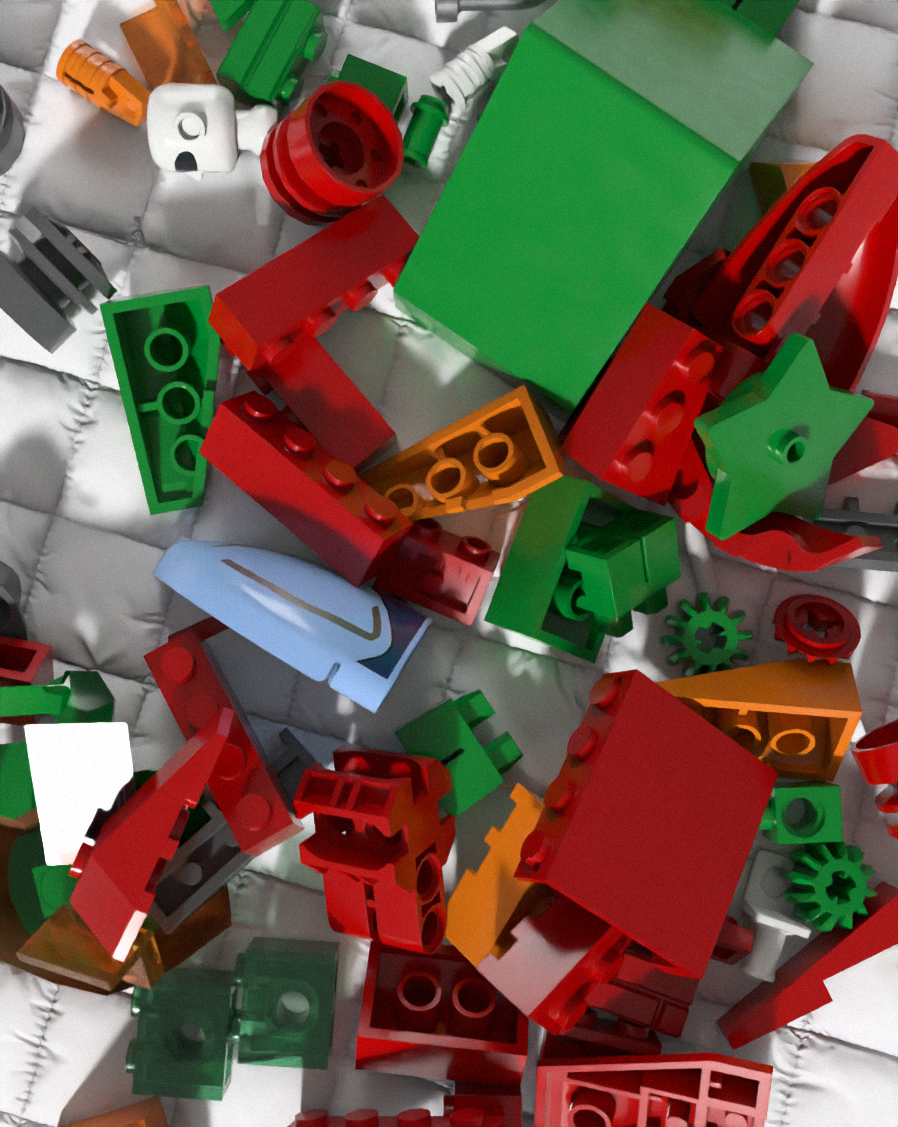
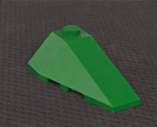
[99,285,221,515]

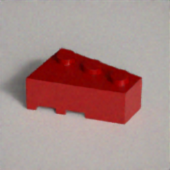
[560,302,724,507]

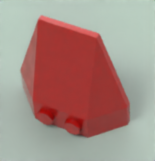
[534,1053,773,1127]

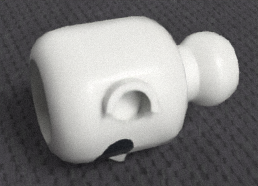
[147,83,278,181]

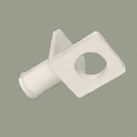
[739,849,811,982]

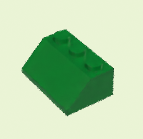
[484,475,637,664]

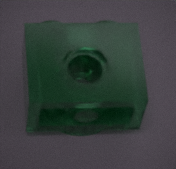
[230,936,340,1070]
[126,967,240,1101]

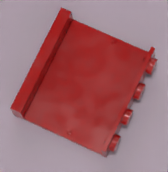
[513,669,779,980]

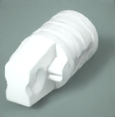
[430,26,519,116]

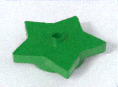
[694,332,874,541]

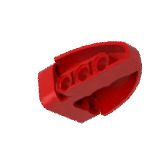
[689,134,898,402]

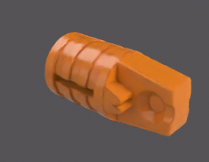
[56,39,151,127]

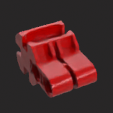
[293,745,456,955]

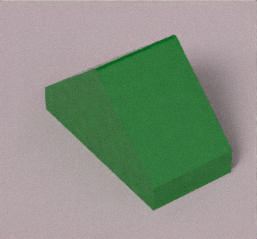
[393,0,814,424]

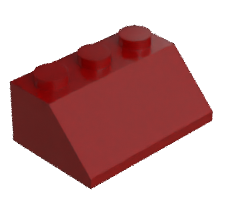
[355,941,529,1088]

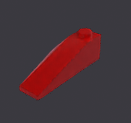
[68,706,234,962]

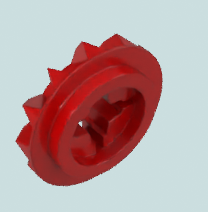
[771,594,861,667]

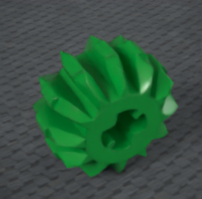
[659,592,753,677]
[778,842,878,932]

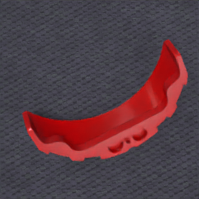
[662,248,883,572]

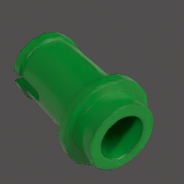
[403,95,450,169]

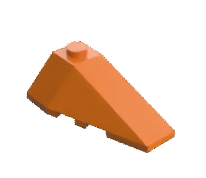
[357,384,565,521]
[655,658,863,782]

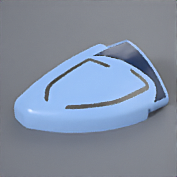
[152,540,433,714]

